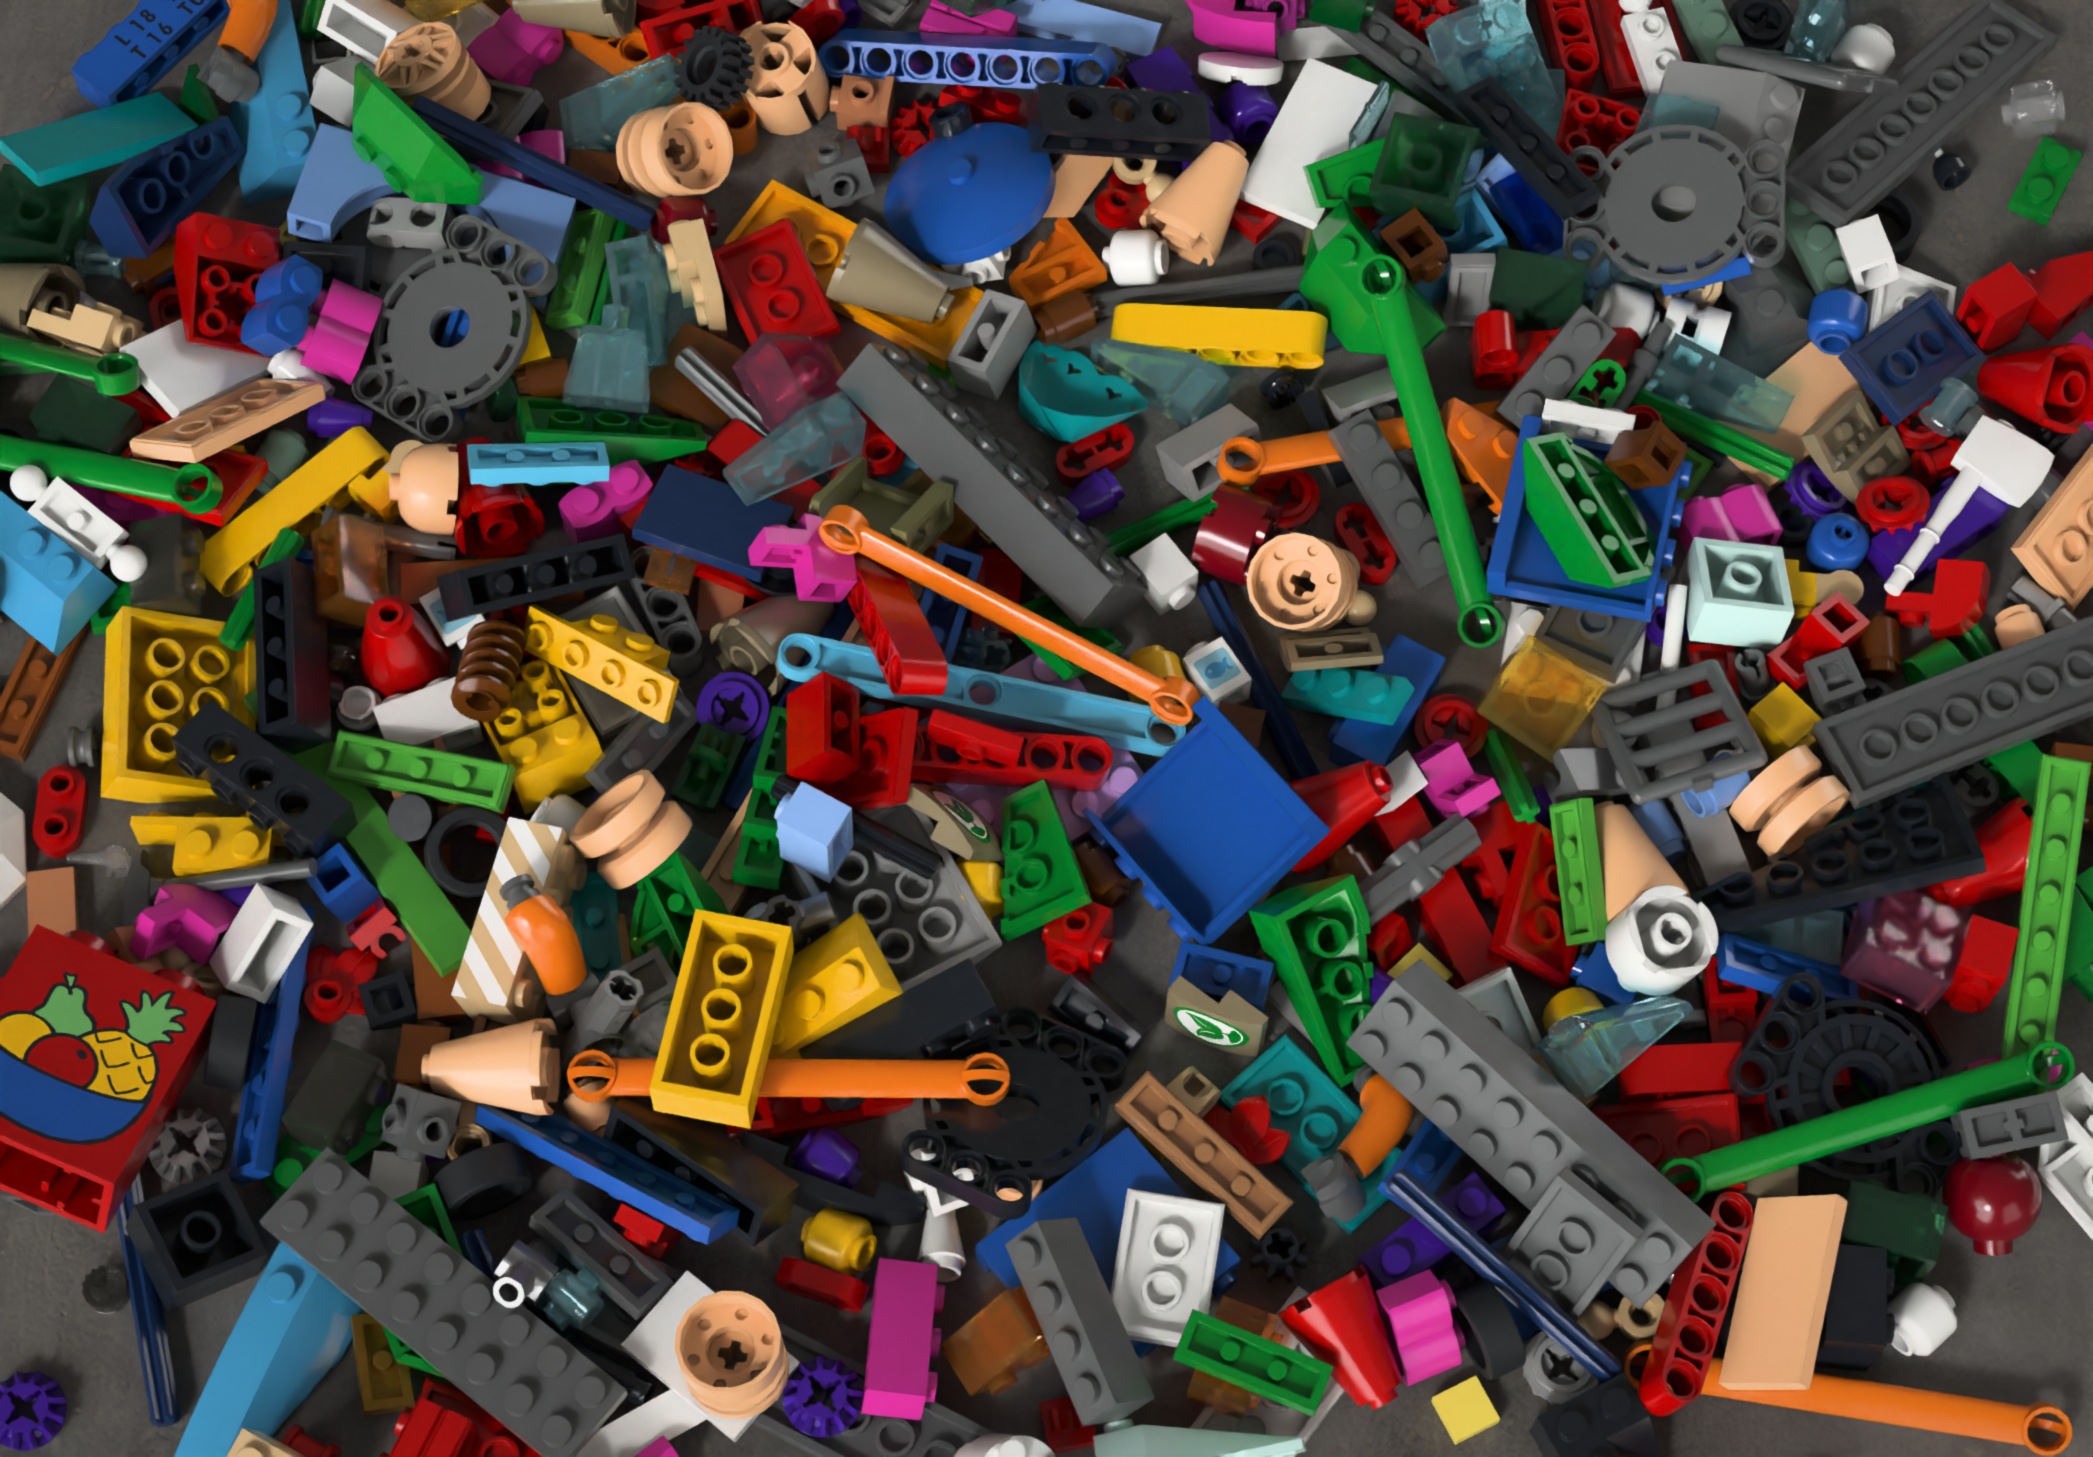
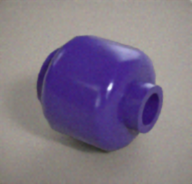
[1217,81,1279,144]
[788,1127,863,1190]

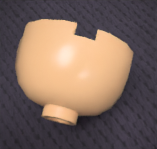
[389,443,458,535]

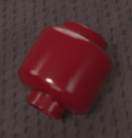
[650,195,718,248]

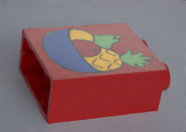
[0,924,217,1234]

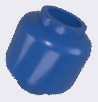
[1807,287,1868,355]
[1805,512,1870,574]

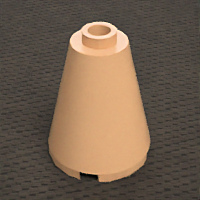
[1139,140,1249,266]
[1593,801,1691,924]
[421,1018,561,1116]

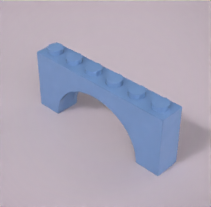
[287,123,576,308]

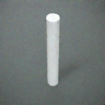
[1656,584,1688,710]

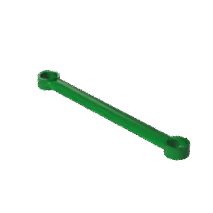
[1357,254,1507,648]
[0,332,141,396]
[0,434,223,515]
[1655,1040,2075,1204]

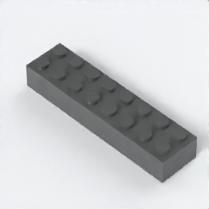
[835,342,1148,629]
[1346,959,1717,1310]

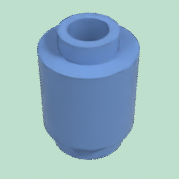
[1680,752,1752,818]
[1627,800,1687,865]

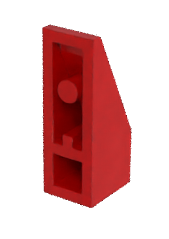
[639,0,766,65]
[2025,250,2093,342]

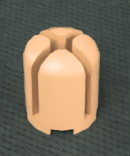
[739,21,831,136]

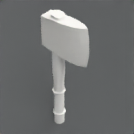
[1884,415,2055,596]

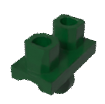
[671,722,747,814]

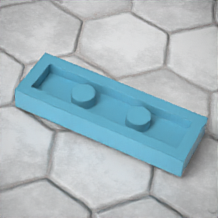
[467,442,610,487]

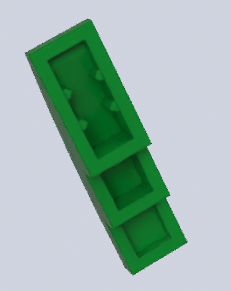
[732,706,805,890]

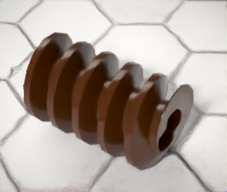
[451,619,527,722]

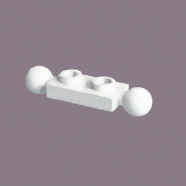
[1618,0,1683,98]
[10,465,148,582]

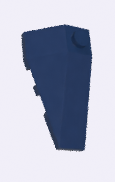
[89,116,247,259]

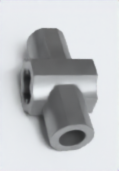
[753,891,838,950]
[492,1238,559,1308]

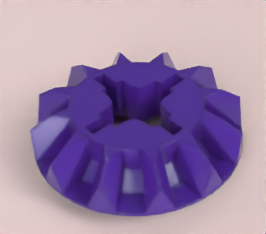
[1784,461,1852,523]
[697,672,771,744]
[782,1356,863,1437]
[0,1370,67,1451]

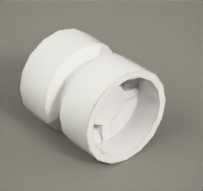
[1661,295,1732,367]

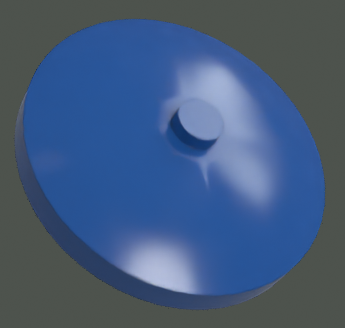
[884,122,1056,265]

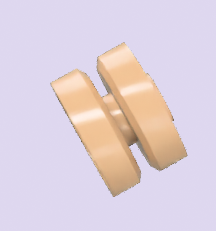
[1729,744,1850,856]
[569,770,692,890]

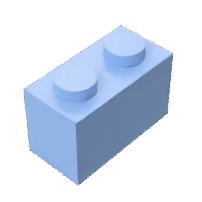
[774,781,854,884]

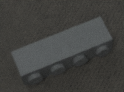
[1005,1217,1155,1426]

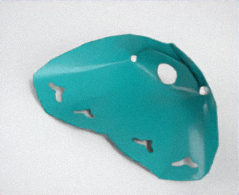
[1018,340,1150,444]

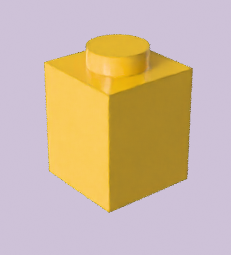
[1748,682,1823,760]

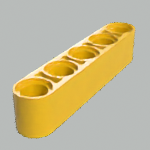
[1109,303,1328,369]
[192,426,391,596]

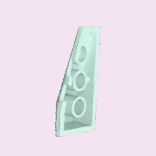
[1093,1419,1307,1457]

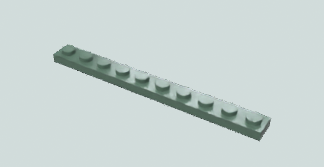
[1670,0,1868,302]

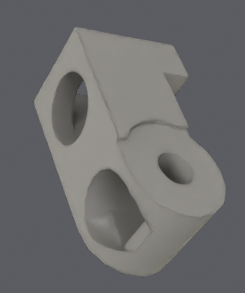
[367,197,456,253]

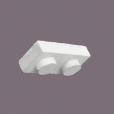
[1541,399,1636,445]

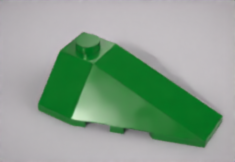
[517,396,707,487]
[1248,873,1374,1088]

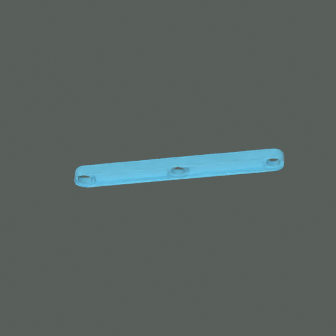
[776,633,1186,757]

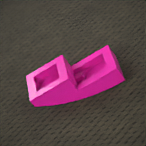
[1192,0,1277,57]

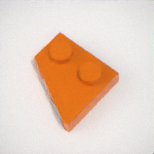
[1009,217,1107,315]
[1441,397,1519,515]

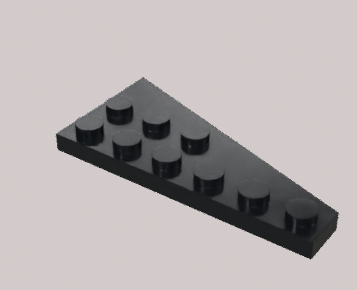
[1690,772,1987,936]

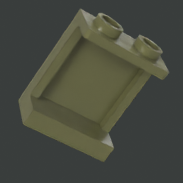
[809,455,954,555]

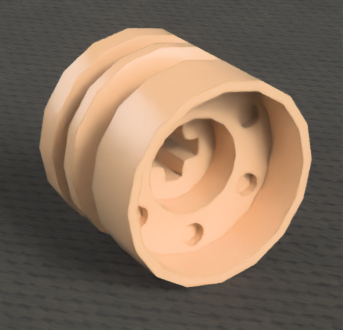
[375,22,491,139]
[616,102,733,200]
[1246,533,1358,632]
[675,1291,790,1419]

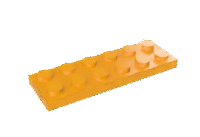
[724,179,985,370]

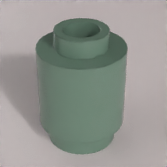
[254,428,309,495]

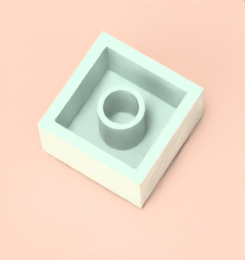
[1679,537,1795,650]

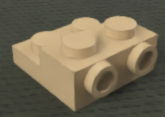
[663,218,728,339]
[27,302,149,357]

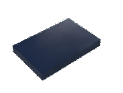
[1838,289,1987,427]
[632,464,795,583]

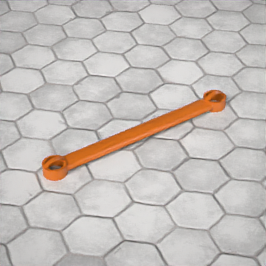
[1216,389,1599,487]
[819,505,1201,726]
[567,1049,1010,1106]
[1622,1339,2072,1456]

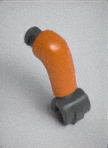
[196,0,279,103]
[499,874,600,1033]
[1300,1063,1415,1223]

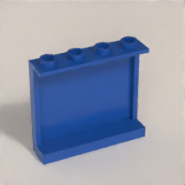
[1487,415,1693,622]
[1082,695,1331,947]
[975,1127,1241,1359]

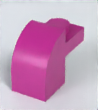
[748,513,858,603]
[1412,738,1501,823]
[129,884,240,966]

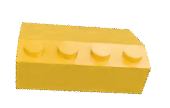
[101,606,257,804]

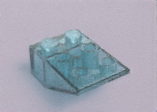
[1424,0,1562,141]

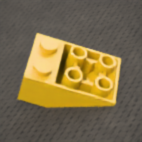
[480,658,603,815]

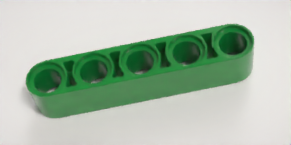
[1902,638,2043,817]

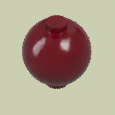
[1942,1151,2042,1256]

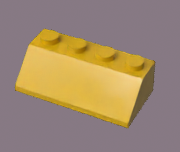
[768,912,904,1059]

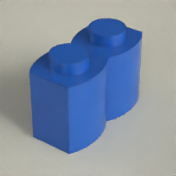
[241,254,323,357]

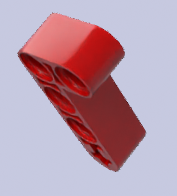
[1470,310,1642,391]

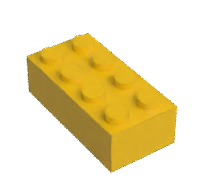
[649,909,794,1129]

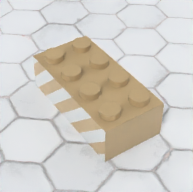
[451,817,588,1025]

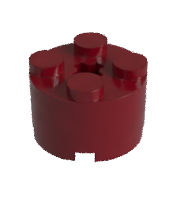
[1191,482,1284,586]

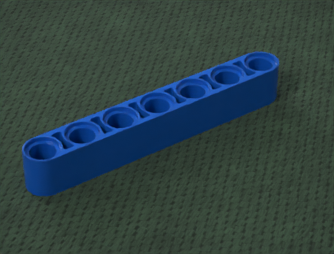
[818,28,1117,89]

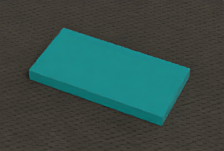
[0,91,198,187]
[1217,1034,1404,1237]

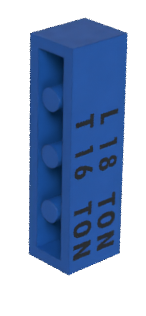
[71,0,231,108]

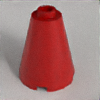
[1977,343,2093,434]
[453,437,545,559]
[358,596,451,701]
[1288,760,1394,876]
[1926,797,2032,910]
[1277,1264,1402,1410]

